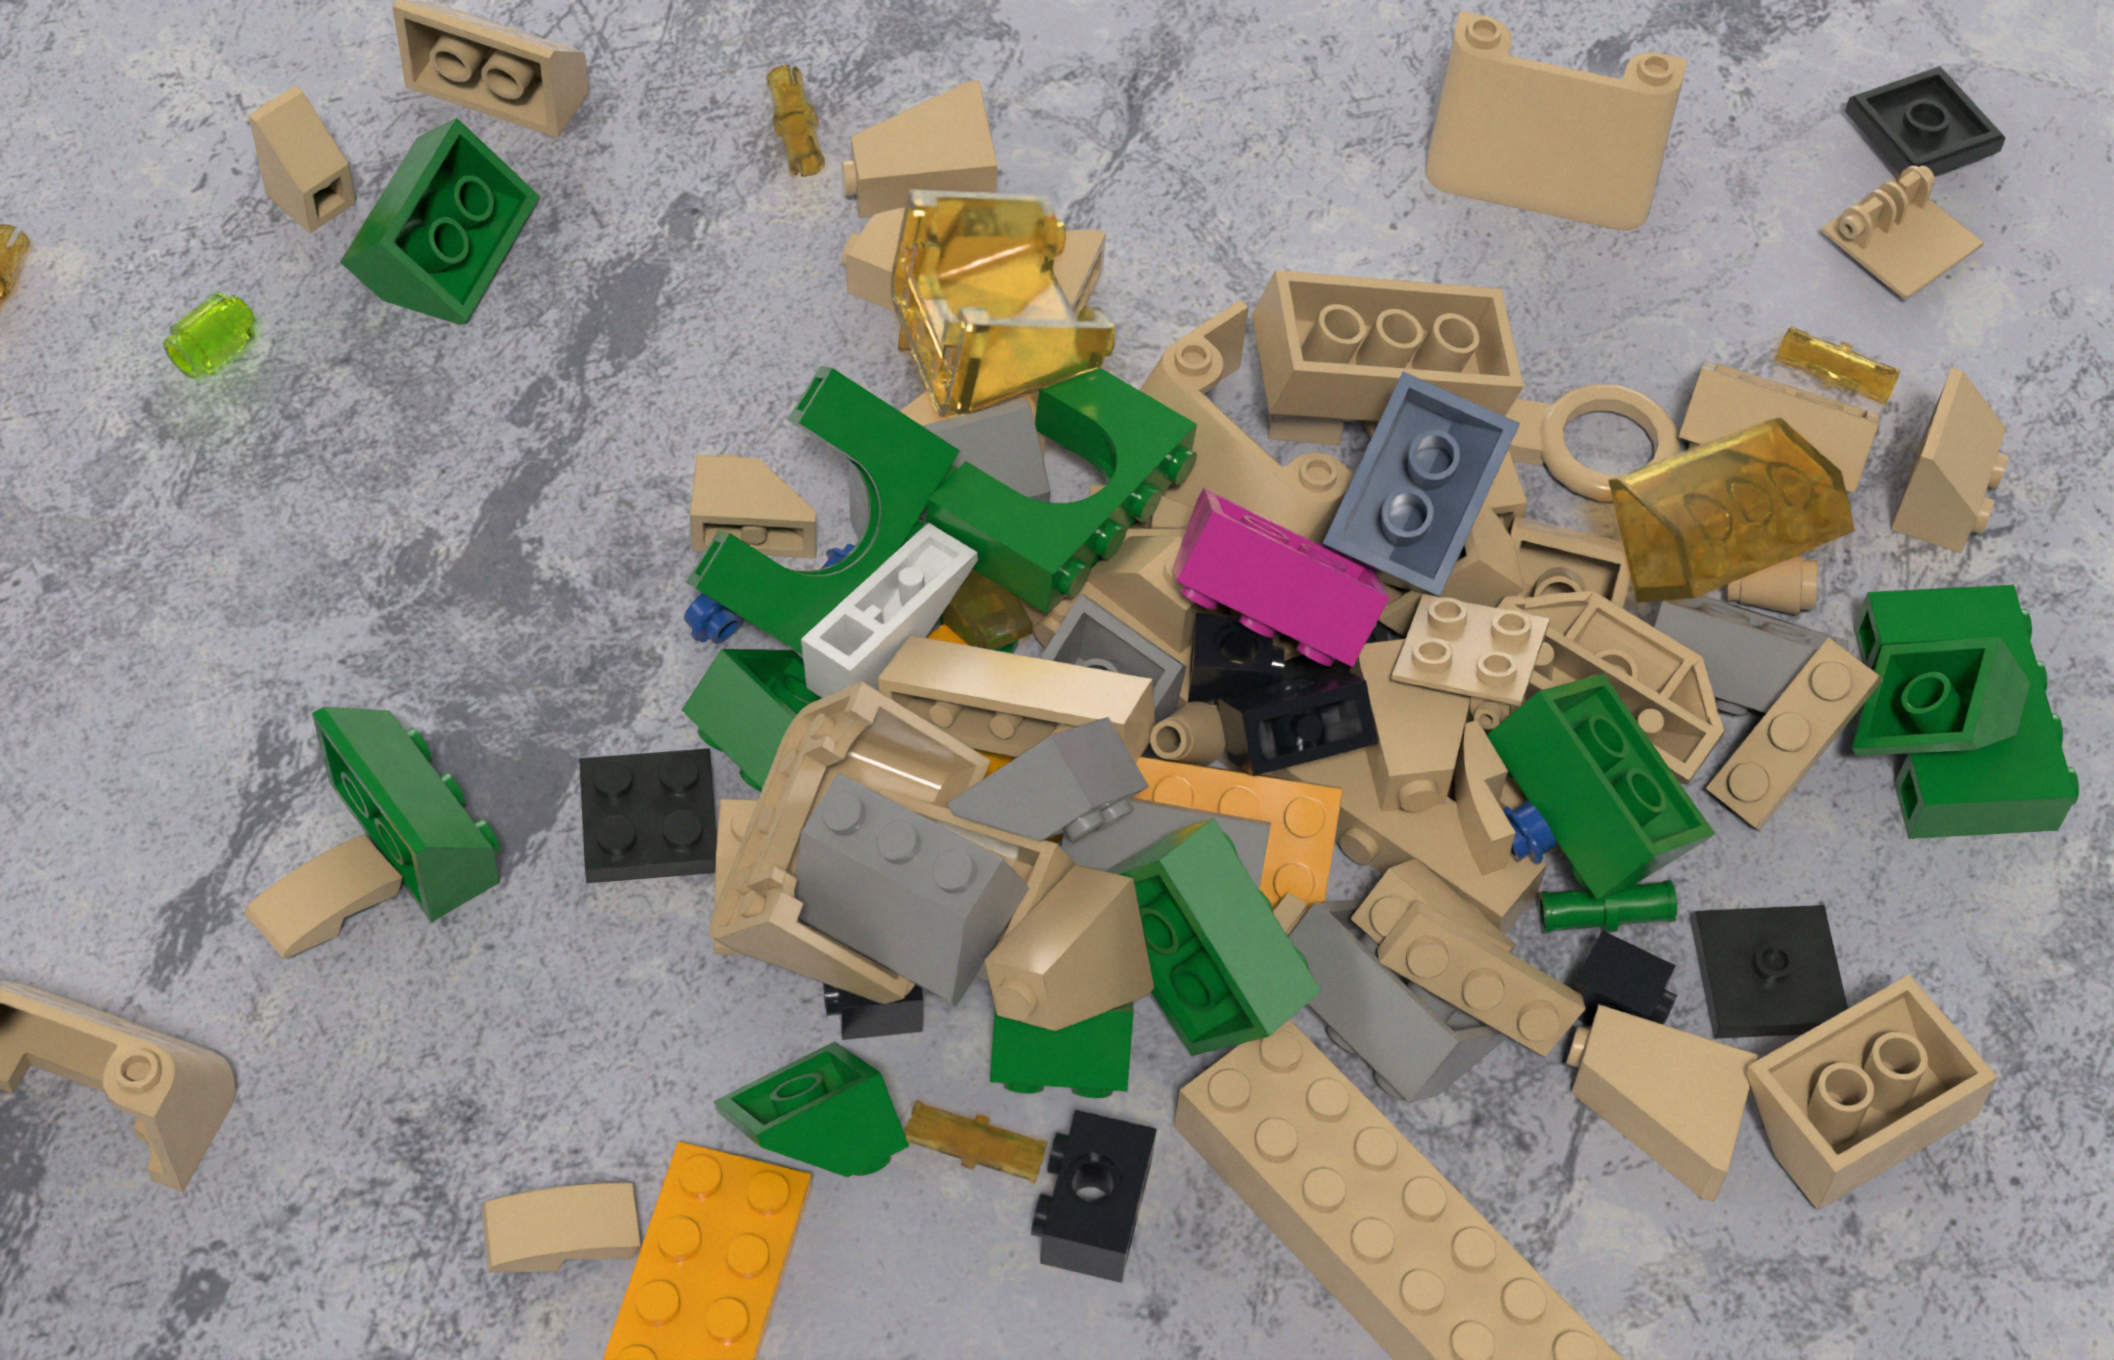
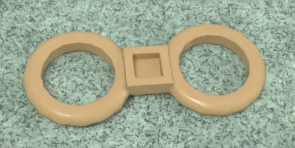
[1361,384,1681,502]

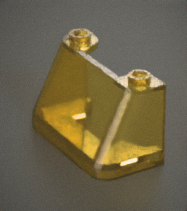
[891,189,1115,417]

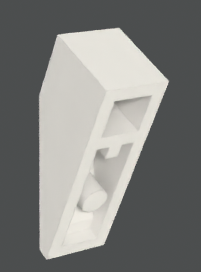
[801,522,978,698]

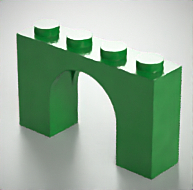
[925,353,1197,615]
[686,366,960,655]
[1853,585,2079,839]

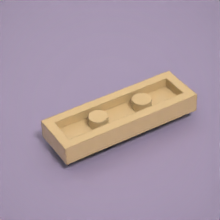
[1706,637,1883,831]
[1377,899,1585,1057]

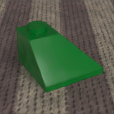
[714,1042,909,1177]

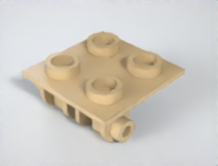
[1821,166,1984,300]
[1391,594,1550,730]

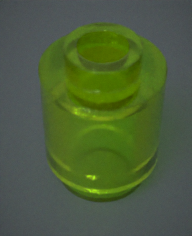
[162,292,256,379]

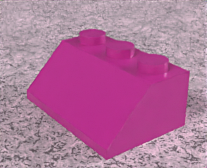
[1173,487,1390,667]

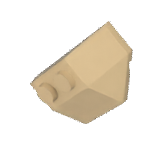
[1497,591,1724,785]

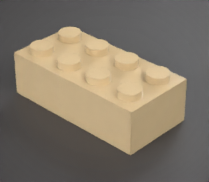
[1252,270,1524,421]

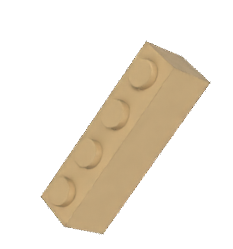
[878,635,1155,763]

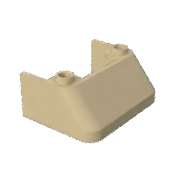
[1140,300,1356,545]

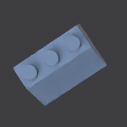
[1322,371,1520,597]

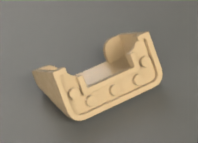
[1426,11,1688,230]
[709,681,990,1004]
[0,980,237,1192]

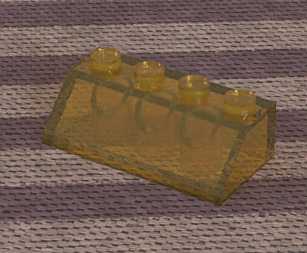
[1608,417,1855,602]

